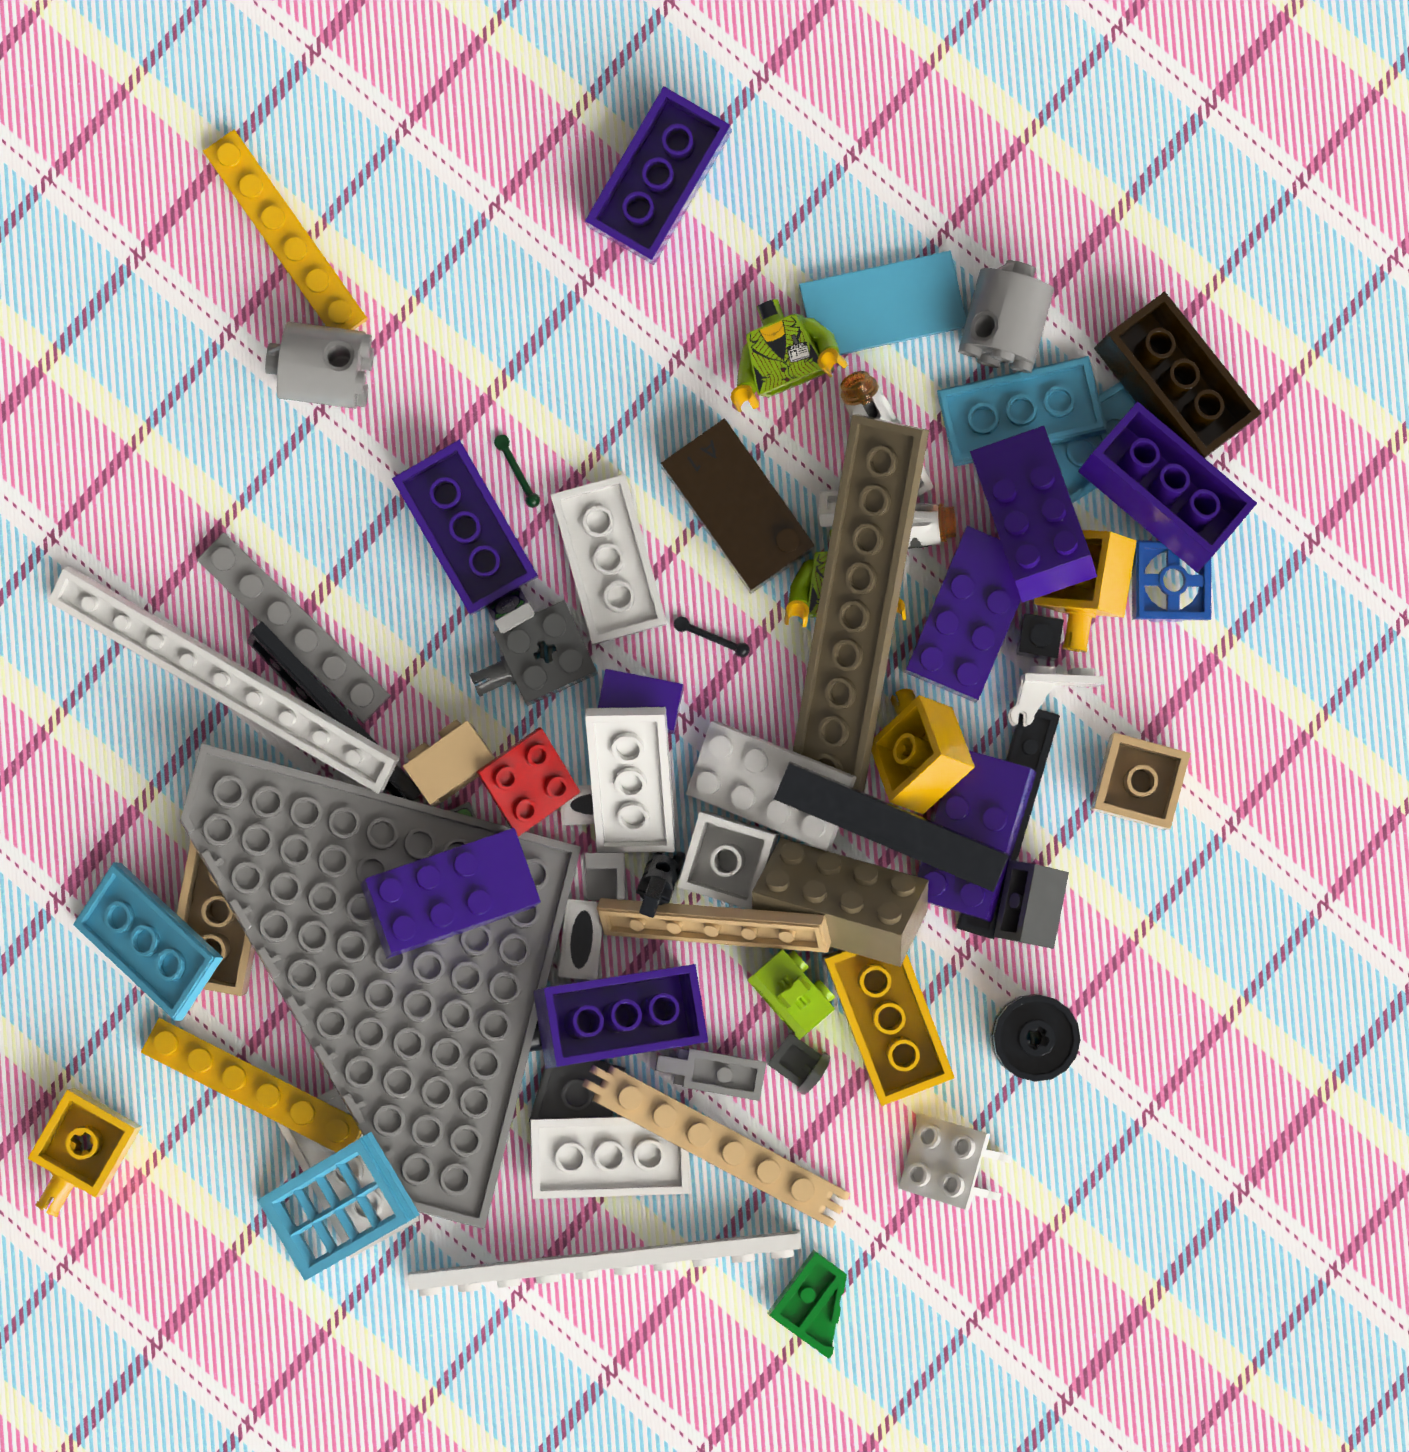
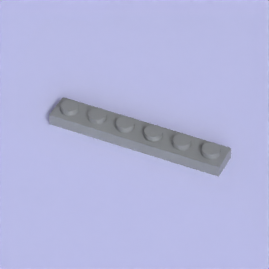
[197,532,391,723]

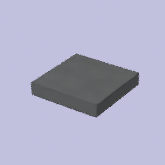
[529,1060,626,1122]

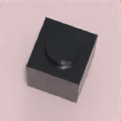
[1016,613,1064,661]

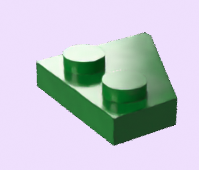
[767,1249,847,1359]

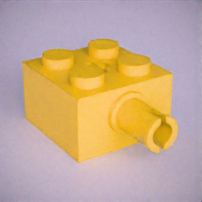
[1034,530,1137,653]
[871,688,975,814]
[27,1088,142,1217]

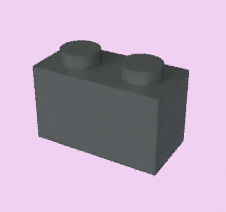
[994,860,1069,949]

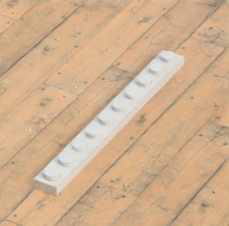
[48,566,400,794]
[407,1230,802,1296]

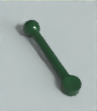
[494,435,540,508]

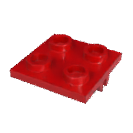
[476,727,580,837]

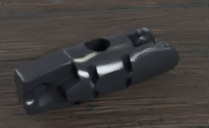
[636,851,686,918]

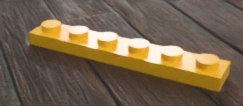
[203,129,368,330]
[141,1018,362,1152]

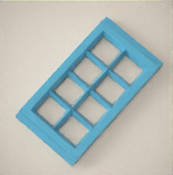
[257,1132,420,1281]

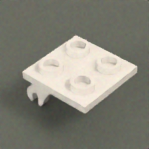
[1007,666,1105,727]
[898,1113,1012,1210]

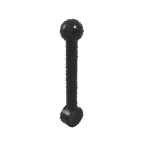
[674,616,750,658]

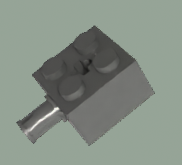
[469,600,598,706]

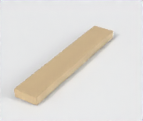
[597,898,831,953]

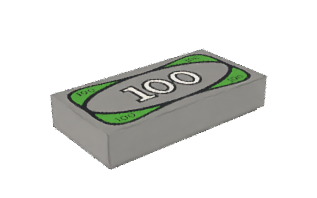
[487,588,535,634]

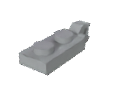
[655,1048,767,1101]

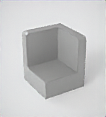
[585,853,626,900]

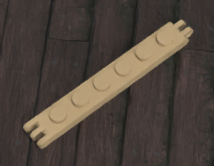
[582,1065,851,1229]

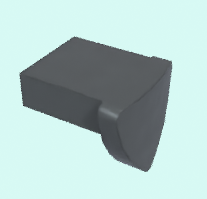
[767,1033,831,1095]

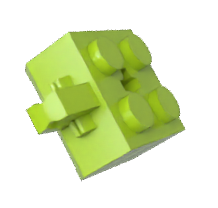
[747,949,835,1040]

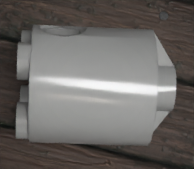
[958,260,1055,373]
[265,321,374,409]

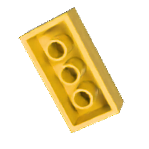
[823,950,955,1107]

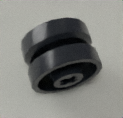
[990,994,1081,1082]

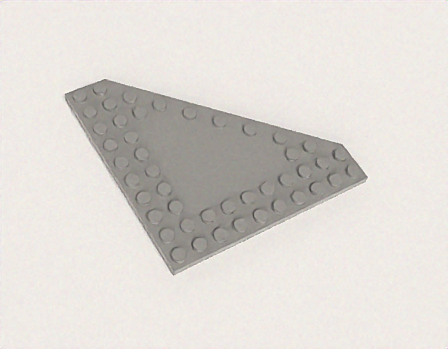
[180,743,581,1229]

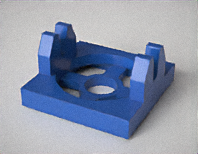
[1132,540,1212,622]

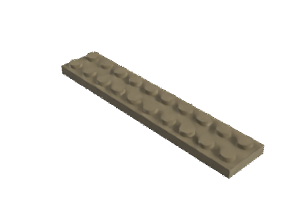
[793,414,929,792]

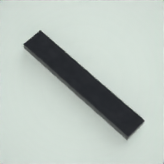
[247,621,421,802]
[955,709,1060,940]
[774,762,1009,892]

